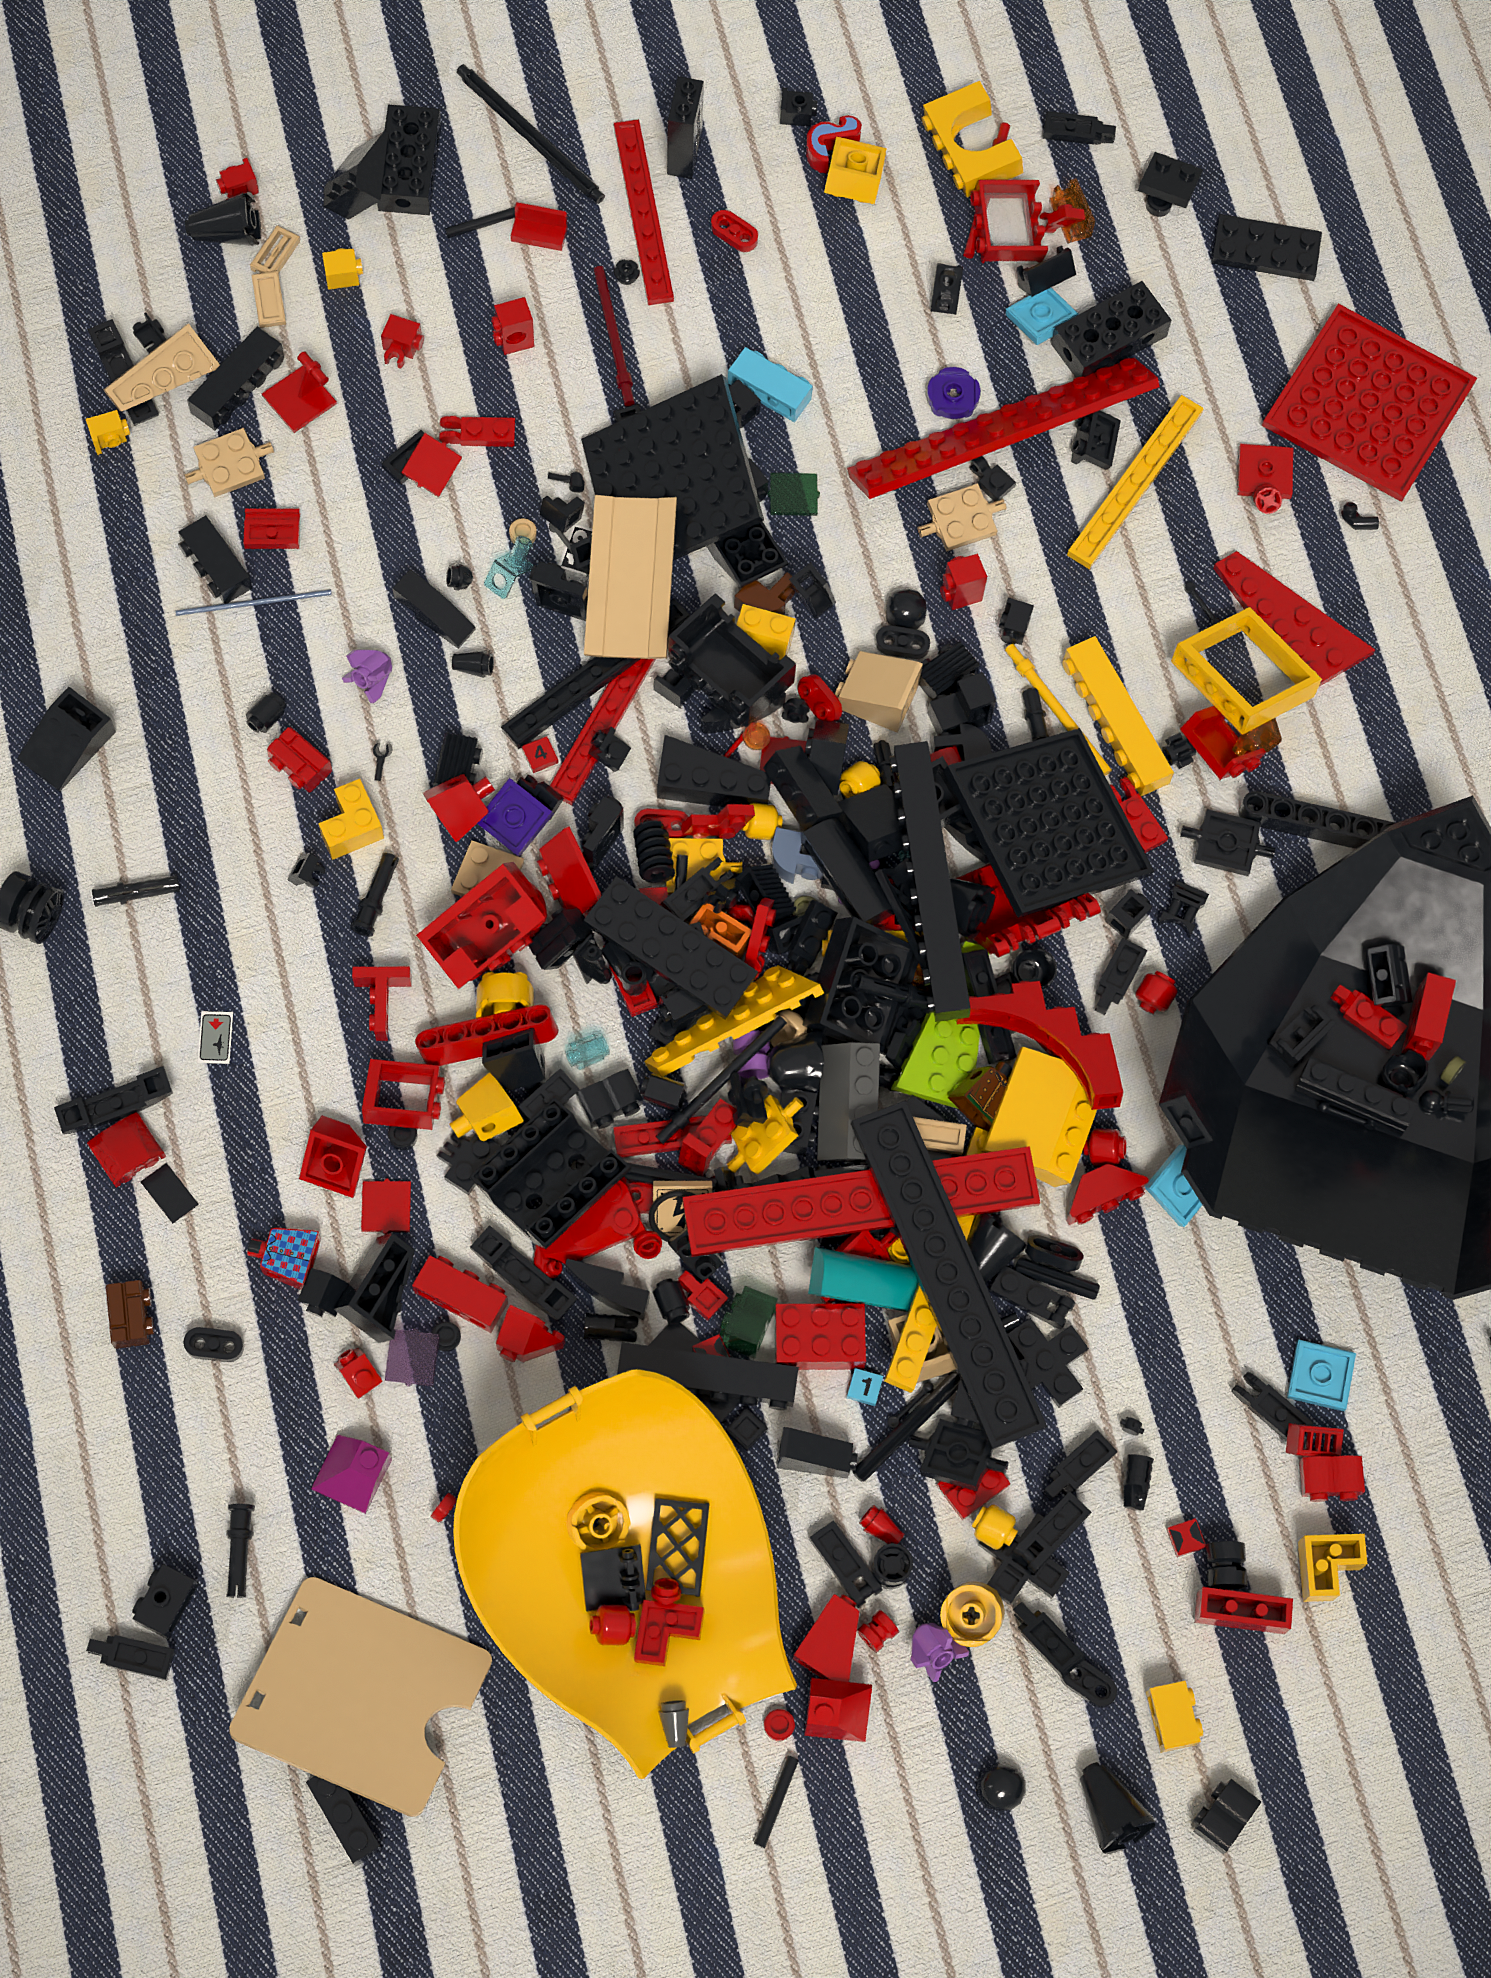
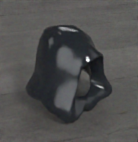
[767,1029,824,1093]

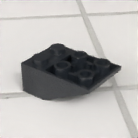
[706,521,788,588]
[17,687,116,792]

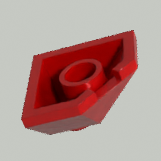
[496,1305,565,1362]

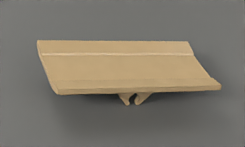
[584,495,677,659]

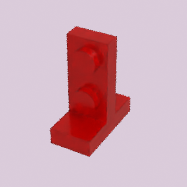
[352,966,412,1041]
[678,1098,738,1177]

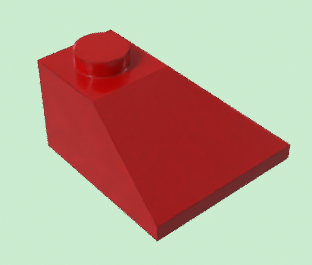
[299,1115,367,1198]
[804,1678,872,1742]

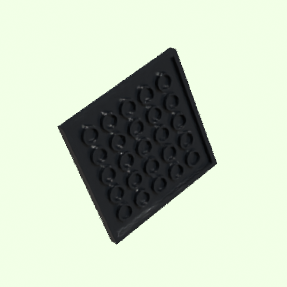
[581,374,764,561]
[943,728,1154,918]

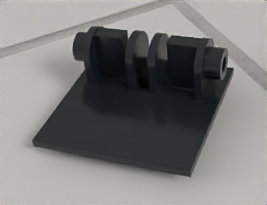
[580,1544,646,1612]

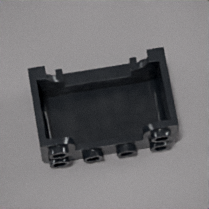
[668,593,796,727]

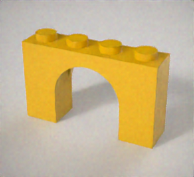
[921,81,1024,197]

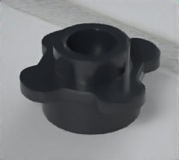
[781,698,810,723]

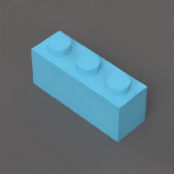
[728,347,813,423]

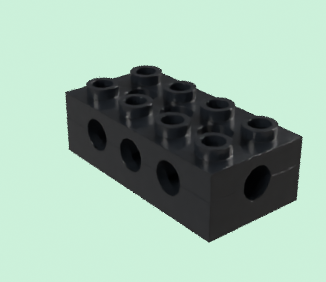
[377,104,442,216]
[1051,281,1172,378]

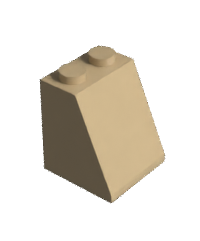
[835,651,923,733]

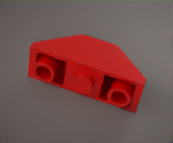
[1066,1164,1149,1225]

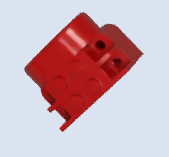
[416,862,547,989]

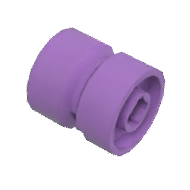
[733,1031,770,1080]

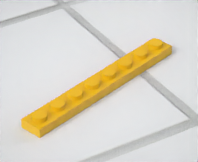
[1067,395,1204,569]

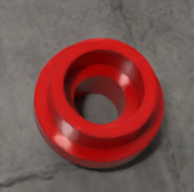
[633,1231,662,1259]
[651,1578,681,1605]

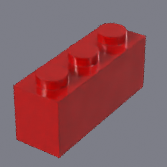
[412,1255,508,1333]
[1194,1587,1293,1634]

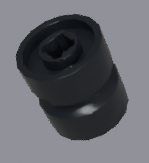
[1206,1541,1248,1590]
[871,1543,913,1590]

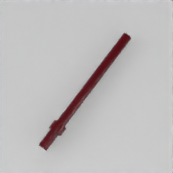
[594,266,635,407]

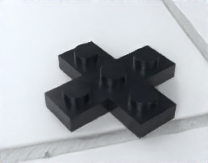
[1007,1318,1089,1408]
[978,1513,1070,1605]

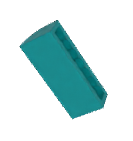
[808,1247,919,1312]

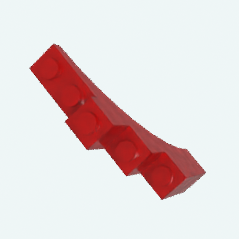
[956,981,1124,1110]

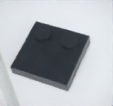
[1138,152,1203,208]

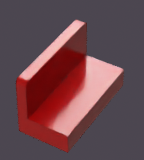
[511,202,568,251]

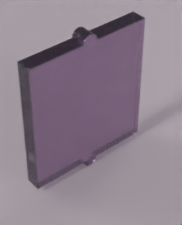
[385,1329,440,1387]

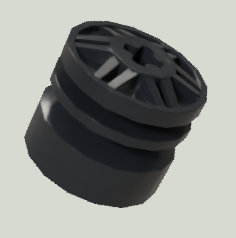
[0,871,64,944]

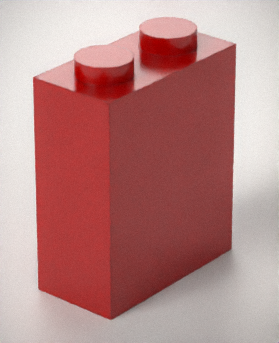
[1402,973,1456,1061]

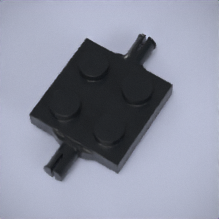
[1180,809,1276,876]
[909,1419,1009,1491]

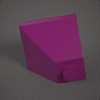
[311,1435,392,1514]

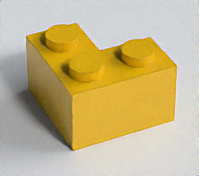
[318,779,384,860]
[1298,1534,1367,1602]

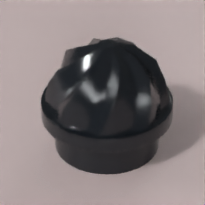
[446,563,473,591]

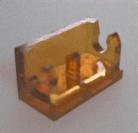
[1049,178,1095,244]

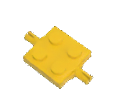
[666,838,742,895]
[727,1095,804,1175]

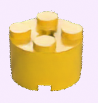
[476,972,534,1018]
[940,1581,1005,1647]

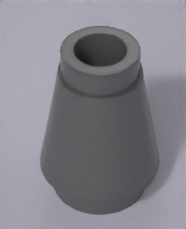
[658,1700,689,1748]

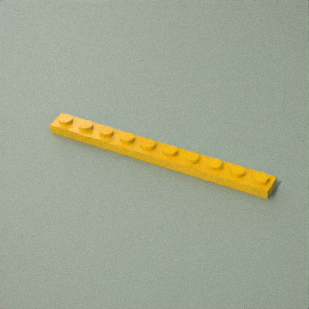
[884,1127,989,1393]

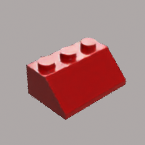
[536,826,602,918]

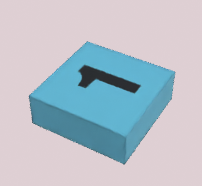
[847,1368,883,1406]

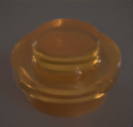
[743,722,770,750]

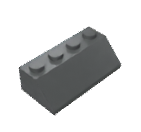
[817,1043,880,1163]

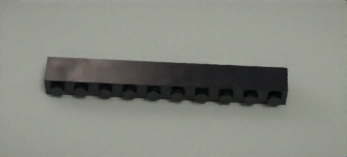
[889,741,971,1022]

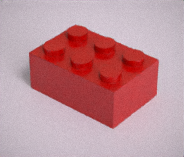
[775,1304,866,1370]

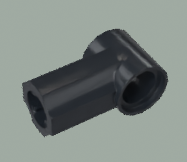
[601,942,647,996]

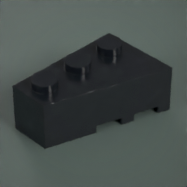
[334,1233,415,1343]

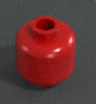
[1135,971,1178,1015]
[1083,1128,1127,1166]
[589,1605,636,1645]

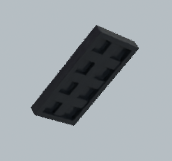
[1211,214,1322,281]

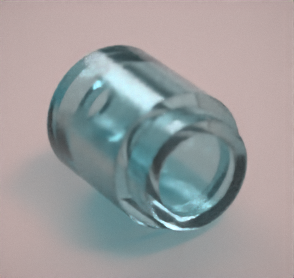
[565,1033,610,1070]

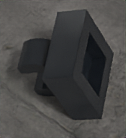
[287,853,325,888]

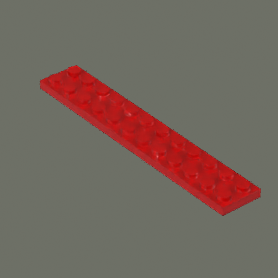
[847,358,1159,499]
[682,1146,1040,1257]

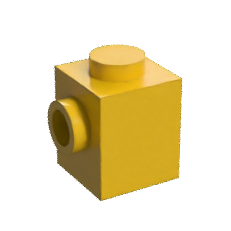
[322,249,363,290]

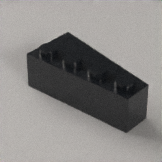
[657,735,771,807]

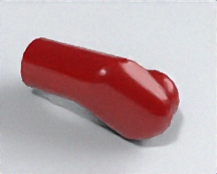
[726,905,755,926]
[533,1244,563,1278]

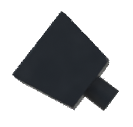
[482,1028,545,1093]

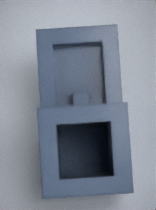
[771,827,823,884]

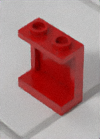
[1180,706,1266,780]

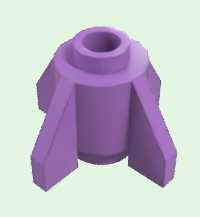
[342,650,392,703]
[910,1623,969,1682]

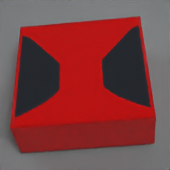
[692,1334,730,1357]
[1166,1518,1206,1558]

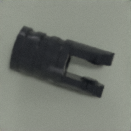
[584,1312,639,1343]

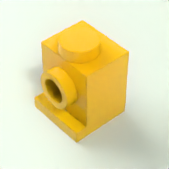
[86,410,130,455]

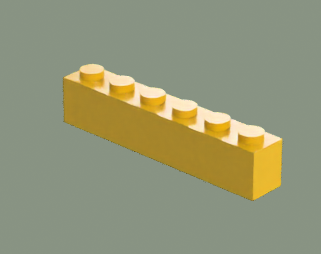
[1062,636,1174,796]

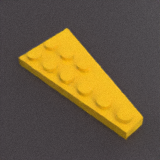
[644,965,824,1077]

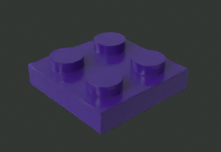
[477,778,554,857]

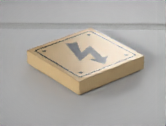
[653,1181,712,1236]

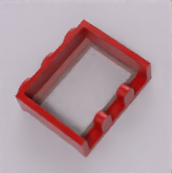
[970,180,1048,263]

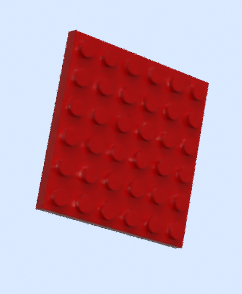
[1262,303,1477,502]

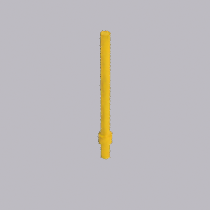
[1005,644,1112,776]

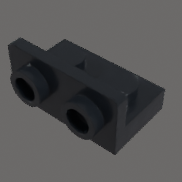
[1071,410,1121,470]

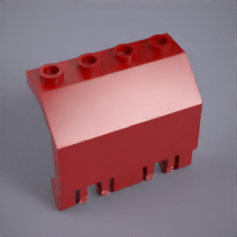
[955,864,1101,958]

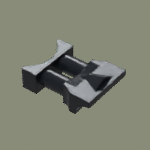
[1158,881,1209,938]

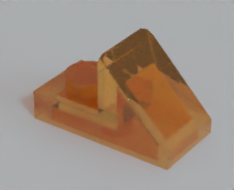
[1232,718,1282,756]

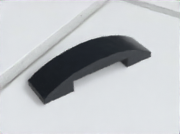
[88,319,159,426]
[54,1066,173,1135]
[470,1225,578,1321]

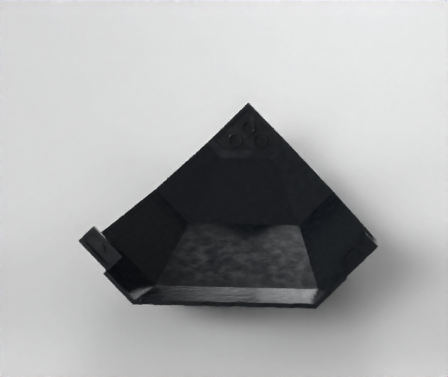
[1159,795,1491,1300]

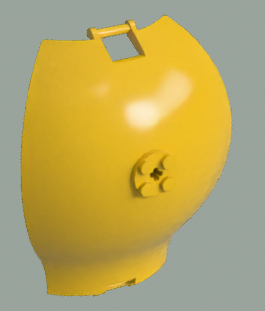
[453,1369,797,1779]

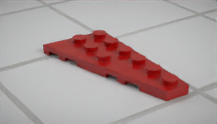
[1213,551,1375,687]

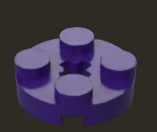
[927,367,981,419]

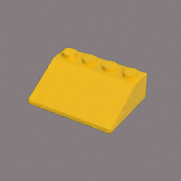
[982,1047,1097,1187]

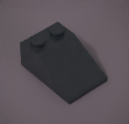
[323,131,388,220]

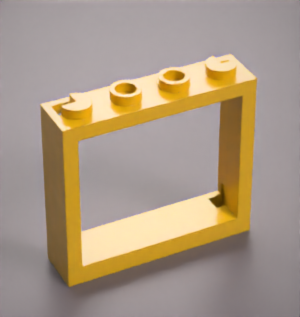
[1171,607,1322,735]

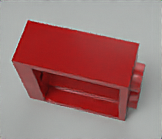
[362,1059,445,1130]

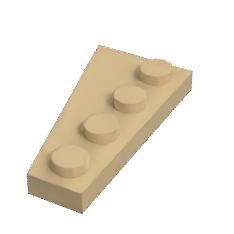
[103,324,220,412]

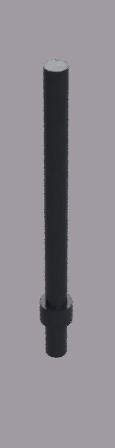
[655,1015,787,1145]

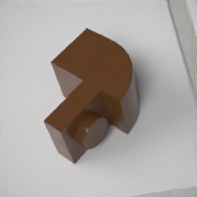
[734,572,795,615]

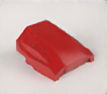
[87,1112,166,1188]

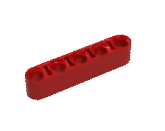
[415,1005,559,1066]

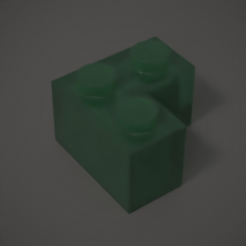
[720,1286,778,1359]

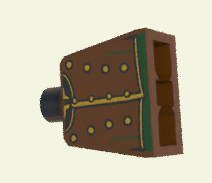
[948,1061,1012,1132]

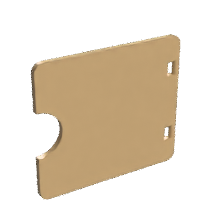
[230,1577,492,1817]

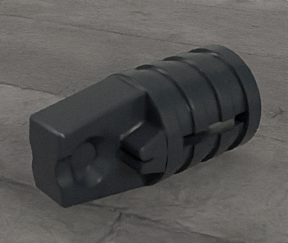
[1123,1454,1154,1511]

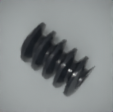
[633,820,675,883]

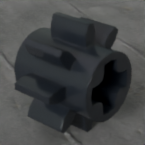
[1162,732,1197,769]

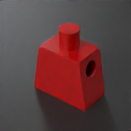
[423,774,495,842]

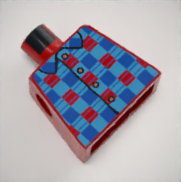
[247,1228,321,1290]

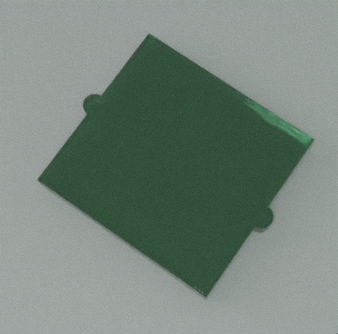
[768,473,820,516]

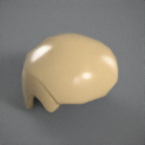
[770,1009,808,1047]

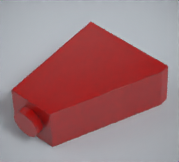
[793,1594,859,1682]

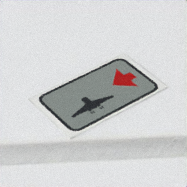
[198,1011,233,1064]

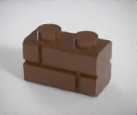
[106,1280,155,1349]

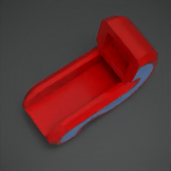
[806,115,862,173]

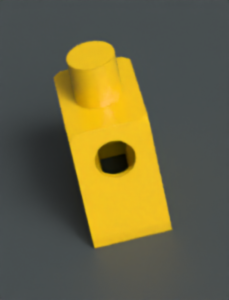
[449,1073,524,1141]

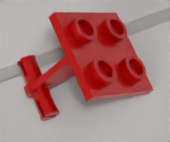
[261,351,337,433]

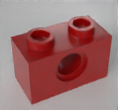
[491,297,534,355]

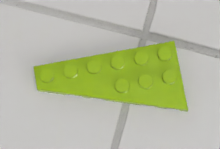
[891,941,989,1109]

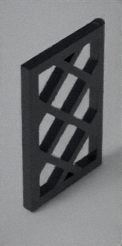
[646,1498,710,1597]

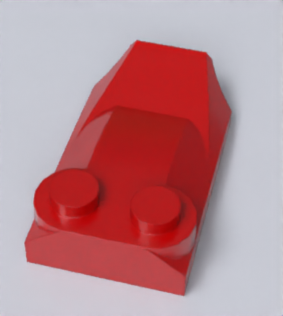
[541,1177,647,1264]

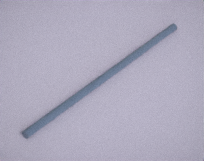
[175,589,332,616]

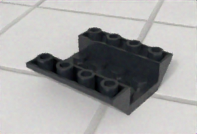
[469,1097,632,1249]

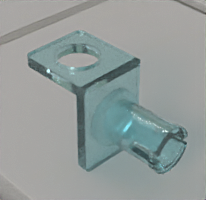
[484,536,534,599]

